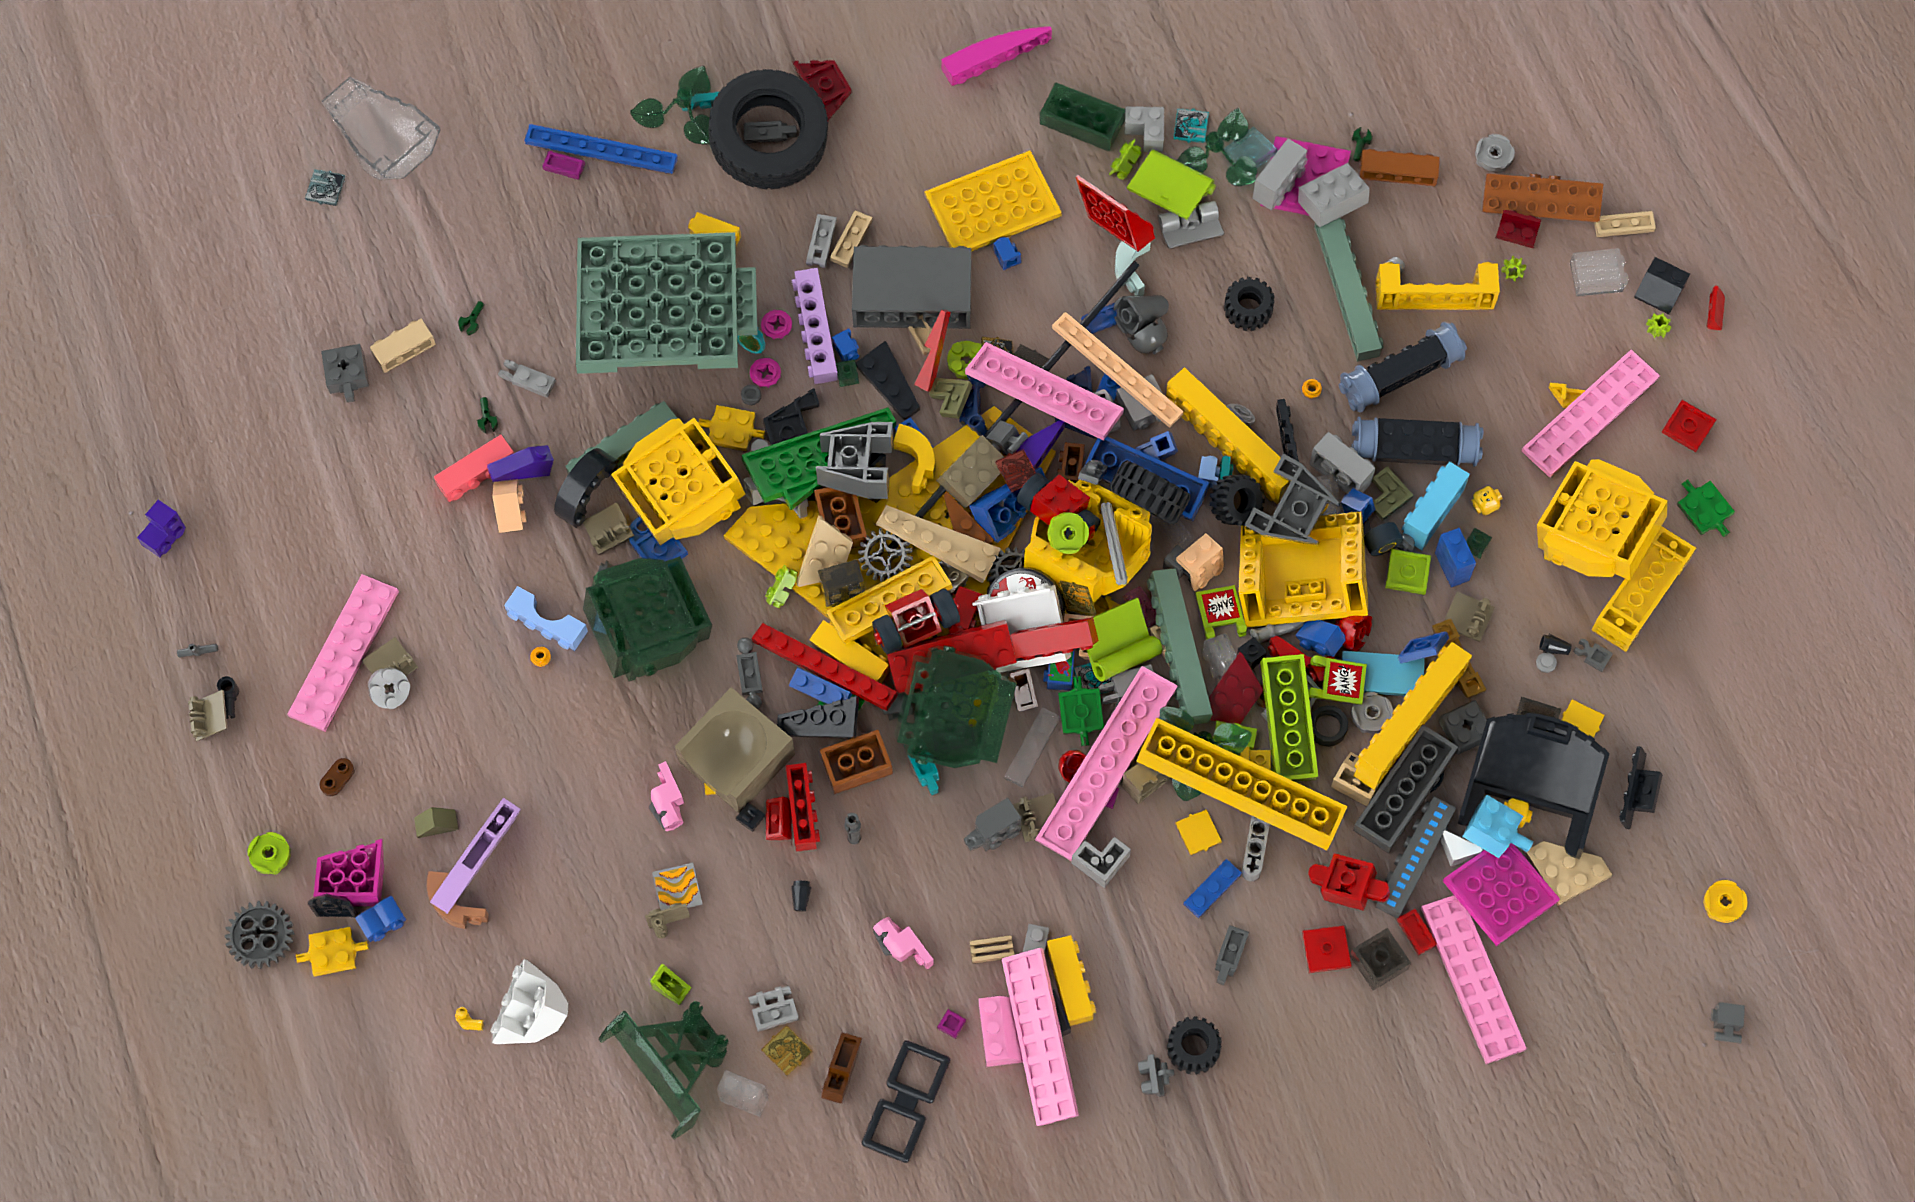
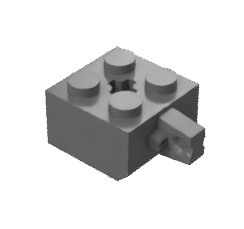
[321,344,369,403]
[964,798,1021,851]

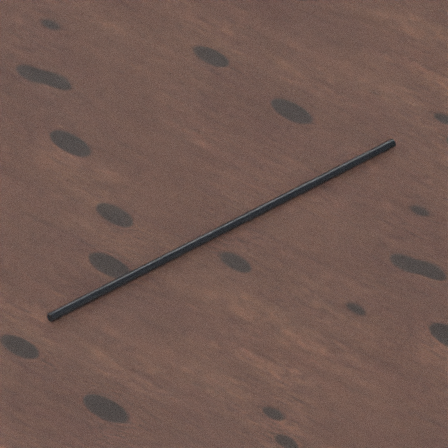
[888,261,1139,549]

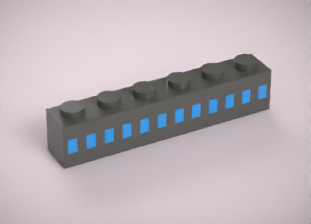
[1376,796,1456,918]

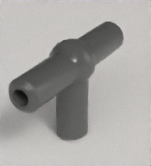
[177,644,218,658]

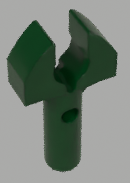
[1352,127,1372,162]
[458,301,485,336]
[477,397,498,434]

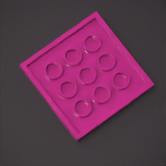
[1260,136,1351,216]
[1443,843,1560,946]

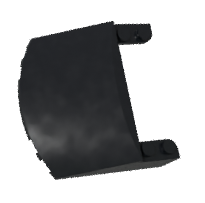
[1457,713,1610,859]

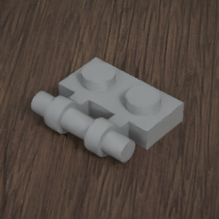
[748,986,799,1032]

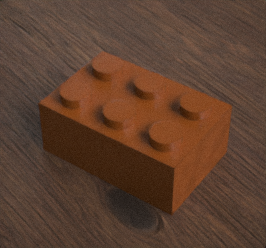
[814,487,867,549]
[820,729,893,794]

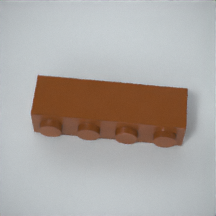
[1359,149,1440,186]

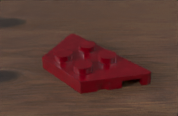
[793,60,852,121]
[1208,651,1263,724]

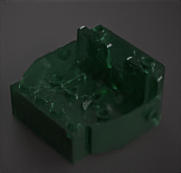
[583,556,712,682]
[894,645,1017,768]

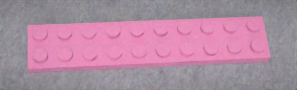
[1036,666,1178,861]

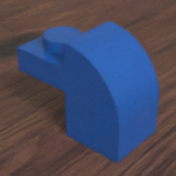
[1135,431,1178,460]

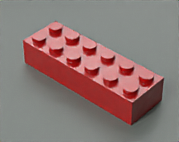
[887,620,1017,693]

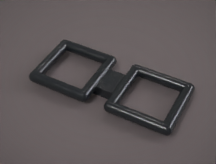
[861,1040,951,1163]

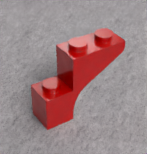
[1268,636,1335,688]

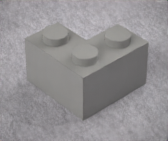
[1125,106,1164,152]
[1071,837,1131,888]

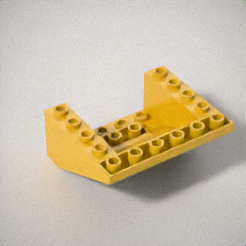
[1239,512,1368,627]

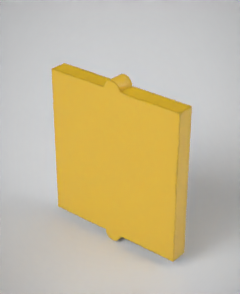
[1562,699,1605,737]
[1175,809,1222,855]

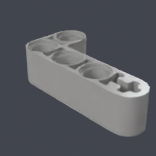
[1242,815,1271,881]

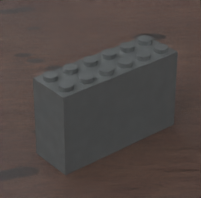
[852,245,971,329]

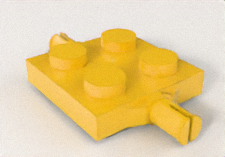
[698,405,765,452]
[296,927,369,976]

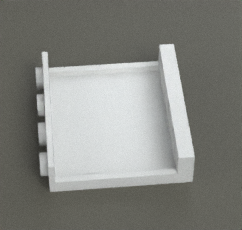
[972,583,1071,674]

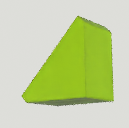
[650,964,691,1005]

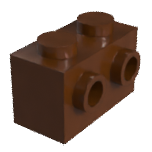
[1057,442,1085,483]

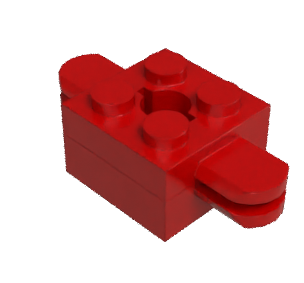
[1308,853,1390,911]

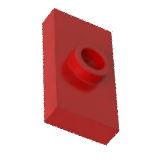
[1396,909,1437,956]

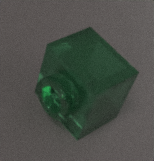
[835,359,859,387]
[1466,528,1492,559]

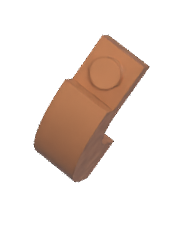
[427,871,489,929]

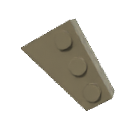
[1122,763,1171,804]

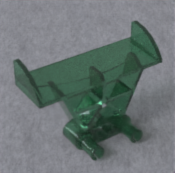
[598,1001,728,1139]

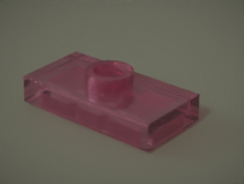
[1123,586,1157,629]

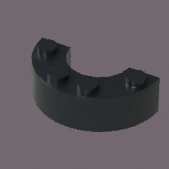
[554,448,619,528]

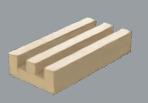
[970,936,1014,964]

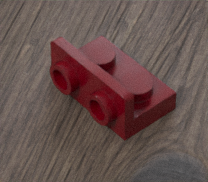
[1496,210,1541,248]

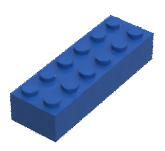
[1083,436,1210,522]

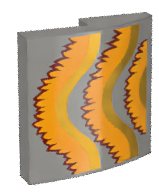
[652,862,702,910]

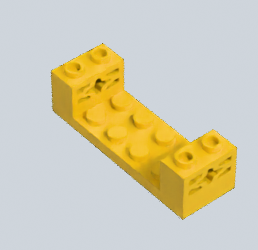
[1375,262,1500,310]
[1592,526,1696,652]

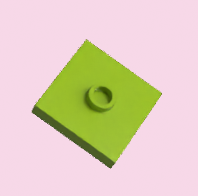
[1385,549,1431,595]

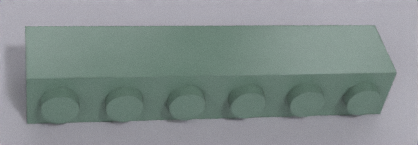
[565,401,677,474]

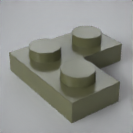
[929,378,973,419]
[1372,466,1413,521]

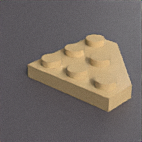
[1525,841,1612,906]

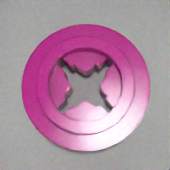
[761,310,792,340]
[750,358,781,388]

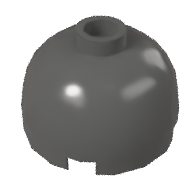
[1128,318,1168,354]

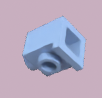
[1198,456,1220,488]

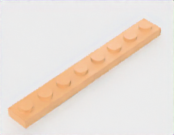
[1052,312,1184,428]

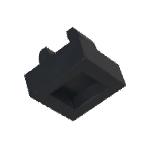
[736,802,765,832]

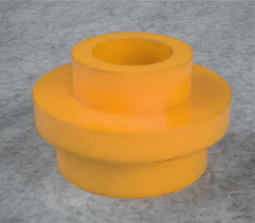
[1302,379,1322,398]
[530,647,551,667]

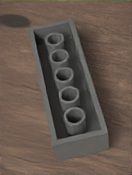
[1353,725,1458,853]

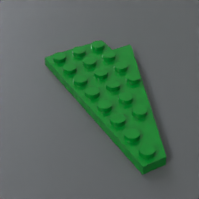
[741,407,896,510]

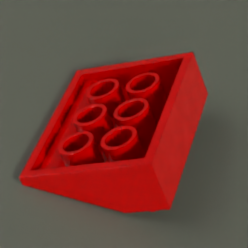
[1075,175,1155,252]

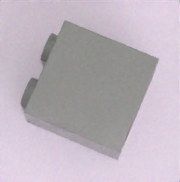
[1116,374,1163,431]

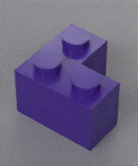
[137,500,186,558]

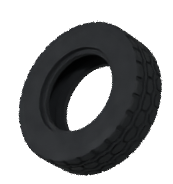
[709,69,828,189]

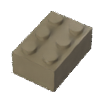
[936,435,1005,509]

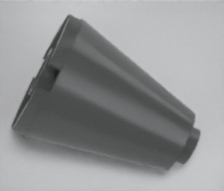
[1114,295,1169,335]

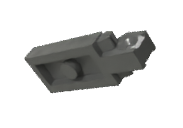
[744,121,797,143]
[1215,925,1249,985]

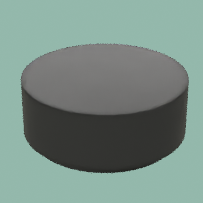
[741,385,761,405]

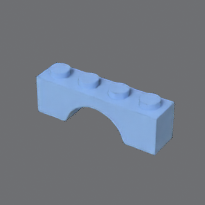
[504,586,588,651]

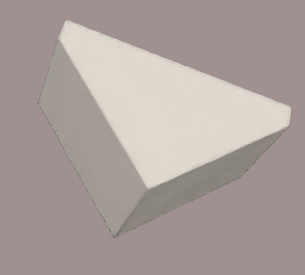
[1440,830,1482,866]

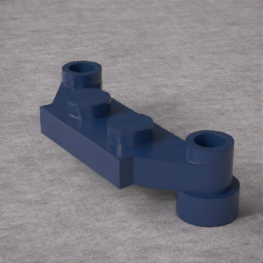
[959,375,988,436]

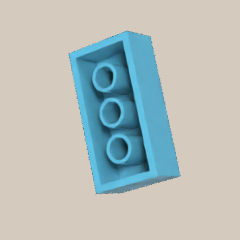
[1402,461,1470,550]

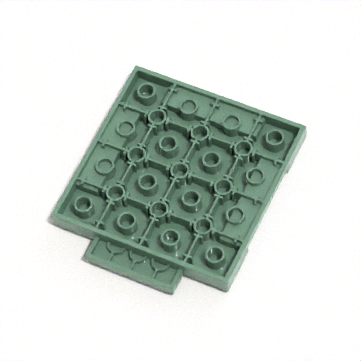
[576,232,758,374]

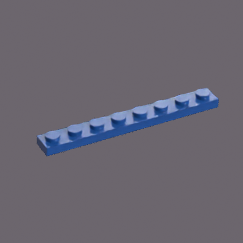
[525,124,678,174]

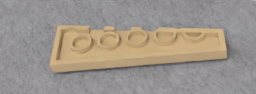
[876,505,1001,583]

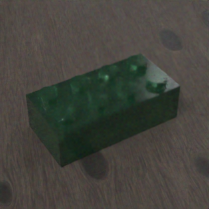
[1040,82,1126,152]

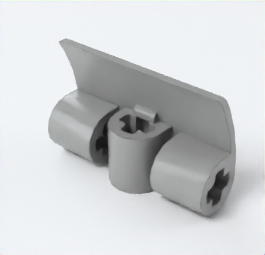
[1158,201,1224,248]

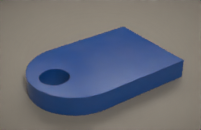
[629,517,688,577]

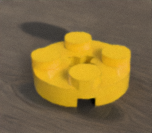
[1703,880,1747,923]

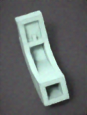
[1115,241,1151,296]

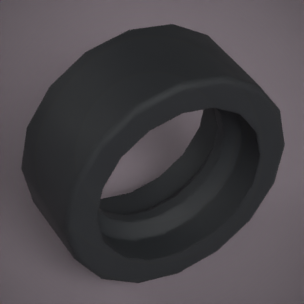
[1311,705,1348,747]

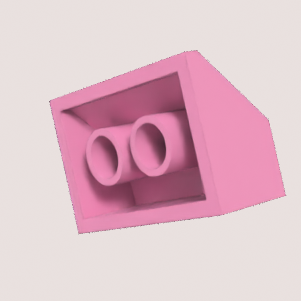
[978,996,1023,1067]

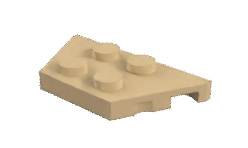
[796,515,853,587]

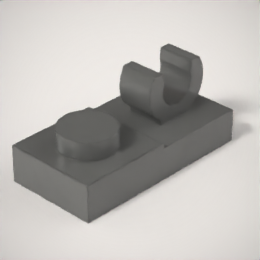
[1078,460,1108,485]

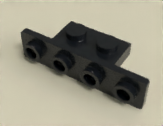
[1619,746,1663,829]

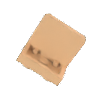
[1176,533,1224,591]

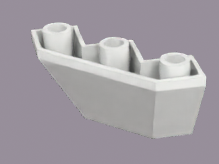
[491,959,568,1044]

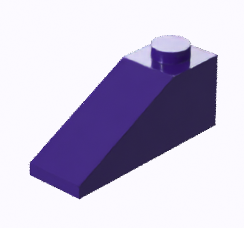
[1014,420,1065,473]
[487,445,554,482]

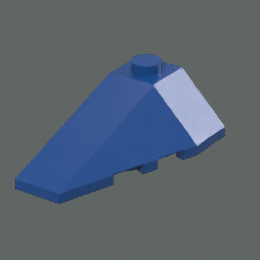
[969,467,1046,543]

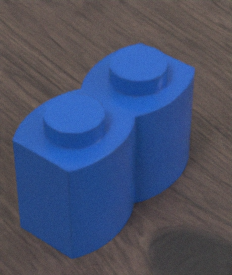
[355,896,407,942]

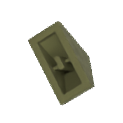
[414,807,459,838]

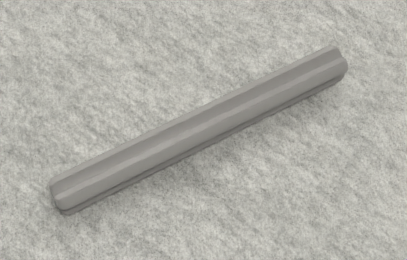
[1101,502,1128,585]

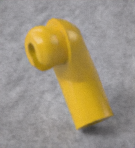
[455,1007,484,1031]

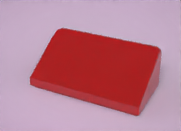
[1707,285,1725,331]
[766,796,792,840]

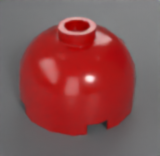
[1335,614,1372,652]

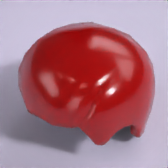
[1058,750,1086,783]

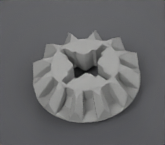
[1226,404,1255,427]

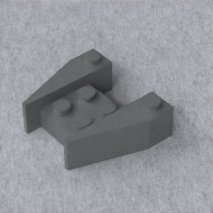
[816,422,894,499]
[1245,454,1340,545]

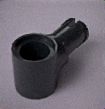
[217,676,239,719]

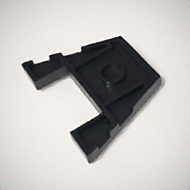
[763,388,820,445]

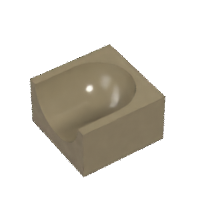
[675,687,795,813]

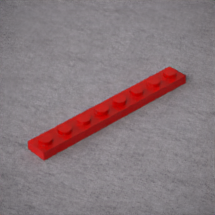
[751,623,898,711]

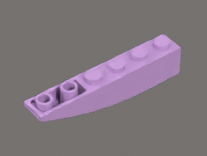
[430,798,521,914]

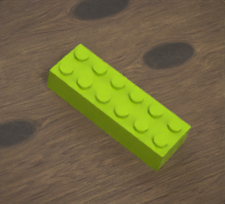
[1260,654,1319,782]

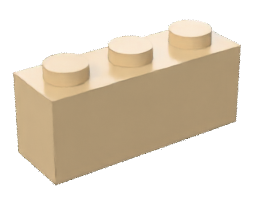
[370,318,436,373]

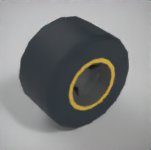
[1364,522,1403,556]

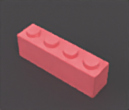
[434,435,514,502]

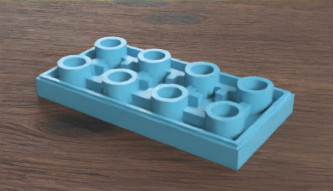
[1342,651,1425,696]

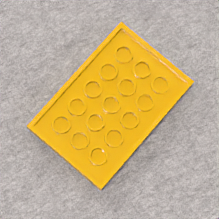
[925,150,1062,251]

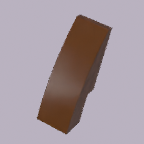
[821,1032,862,1104]

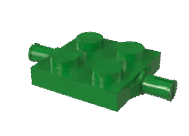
[1677,479,1735,537]
[1058,676,1104,746]

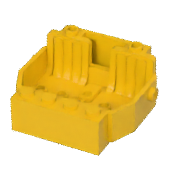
[611,418,746,546]
[1537,459,1668,580]
[1024,480,1152,606]

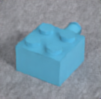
[1462,795,1534,858]

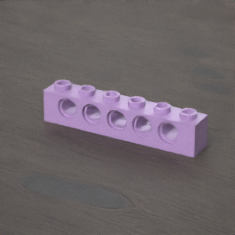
[792,268,838,384]

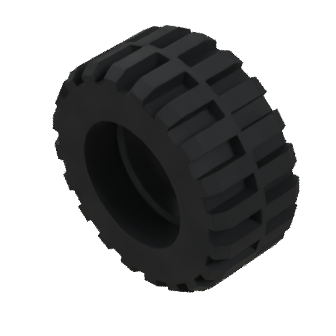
[1110,460,1190,525]

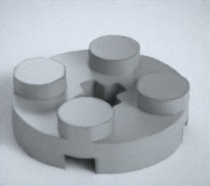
[1475,134,1515,172]
[368,667,410,709]
[1351,692,1393,734]

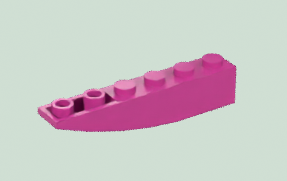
[941,26,1052,86]

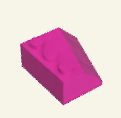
[313,839,384,906]

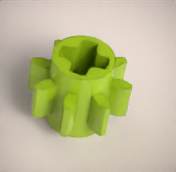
[1501,255,1527,281]
[1646,313,1671,338]

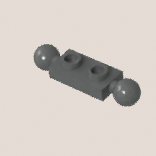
[736,637,763,709]

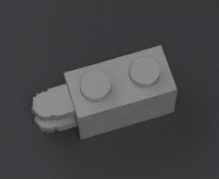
[1098,665,1154,704]

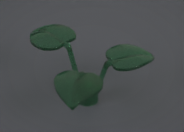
[630,66,711,144]
[1176,108,1258,187]
[1160,707,1252,801]

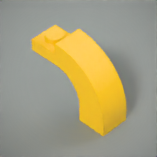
[893,424,935,495]

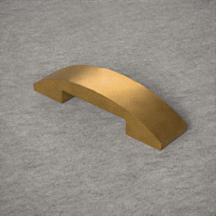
[1432,618,1486,699]

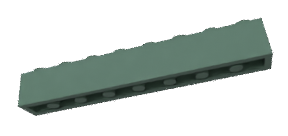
[1314,218,1384,362]
[1147,568,1212,726]

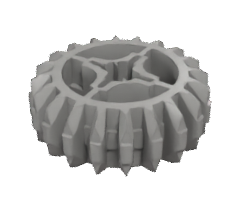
[858,528,913,582]

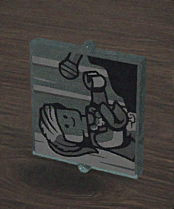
[305,169,345,206]

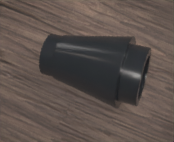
[1539,633,1572,655]
[791,880,812,912]

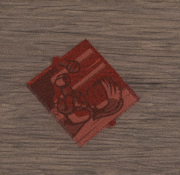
[995,449,1036,493]

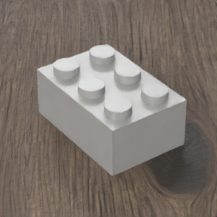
[1253,138,1308,211]
[1298,163,1369,227]
[1309,432,1375,494]

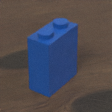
[1435,528,1476,588]

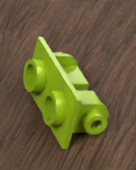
[1109,140,1141,180]
[765,565,798,609]

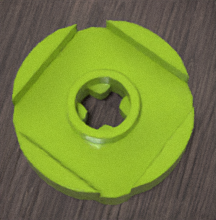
[947,341,982,380]
[1048,512,1089,554]
[247,832,291,875]

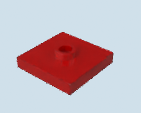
[1661,400,1717,452]
[1302,925,1351,973]

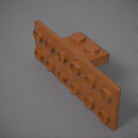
[1482,173,1604,222]

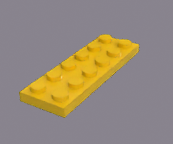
[826,555,953,644]

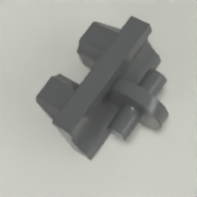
[1138,1054,1175,1097]

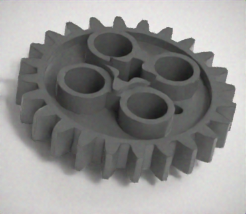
[224,901,295,969]

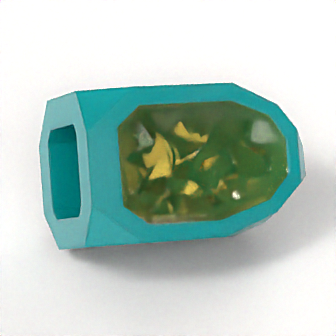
[738,327,765,353]

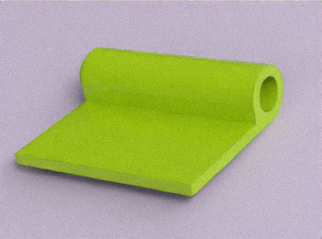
[1127,149,1216,220]
[1087,598,1162,681]

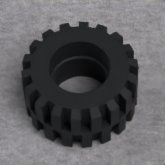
[1224,277,1275,331]
[1209,475,1265,526]
[1167,1016,1222,1075]

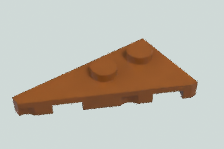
[943,492,994,545]

